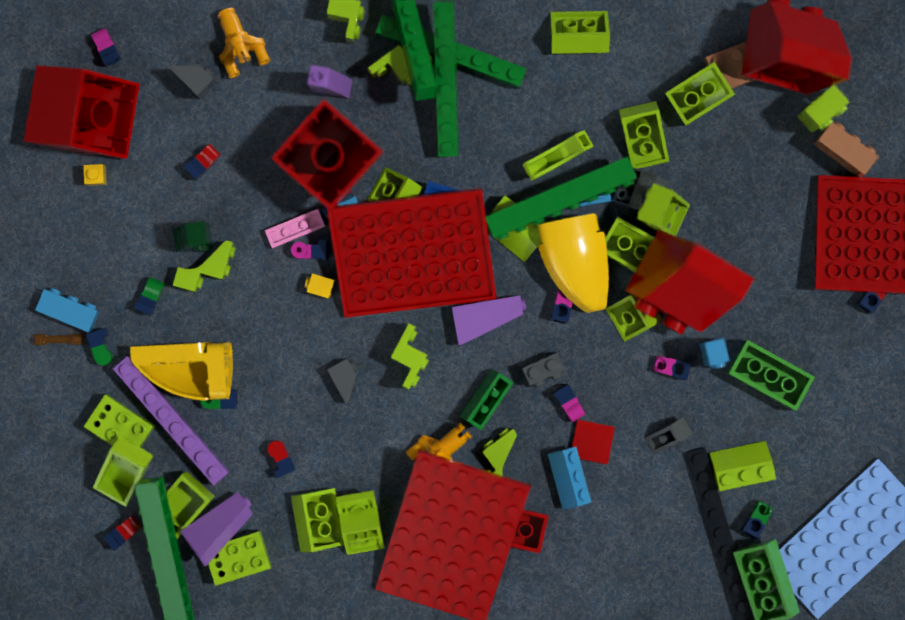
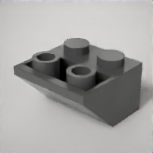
[612,168,668,211]

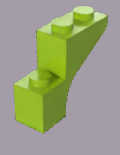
[522,130,594,181]
[173,241,236,292]
[482,428,517,476]

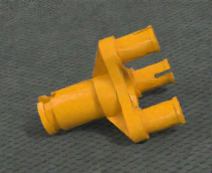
[217,8,271,78]
[405,423,472,461]

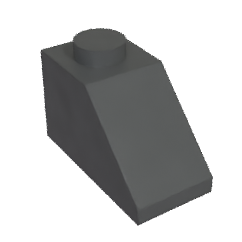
[327,359,358,403]
[645,417,693,454]

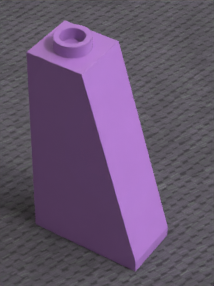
[308,65,353,99]
[452,295,526,345]
[180,492,253,566]

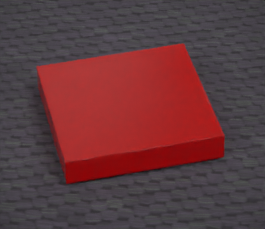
[572,420,615,464]

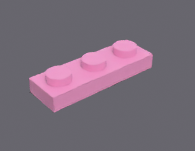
[265,209,326,249]

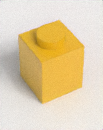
[84,164,107,186]
[304,274,335,299]

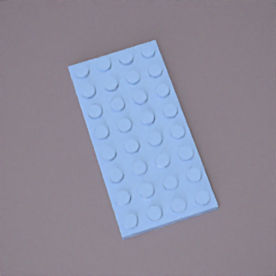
[779,458,905,619]

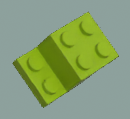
[327,0,365,44]
[368,45,433,85]
[391,324,429,389]
[335,490,385,555]

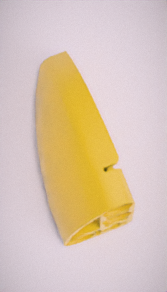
[537,213,609,313]
[130,342,233,400]

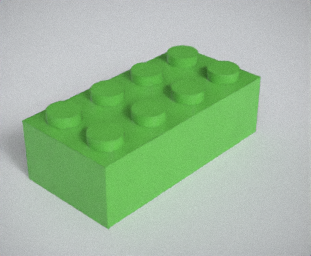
[726,340,815,411]
[733,539,800,620]

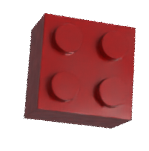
[511,509,549,553]

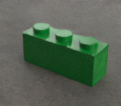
[460,369,513,431]

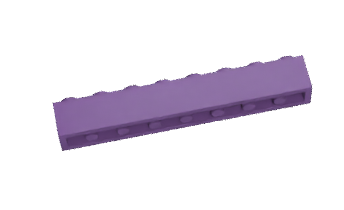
[113,356,230,486]

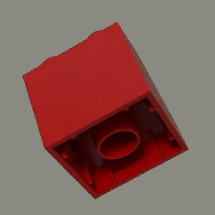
[741,0,852,95]
[24,65,140,159]
[272,99,383,211]
[625,230,754,335]

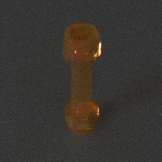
[35,334,82,345]

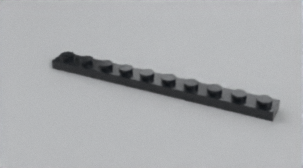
[686,447,755,620]

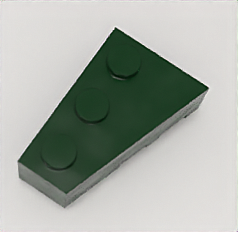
[173,221,213,252]

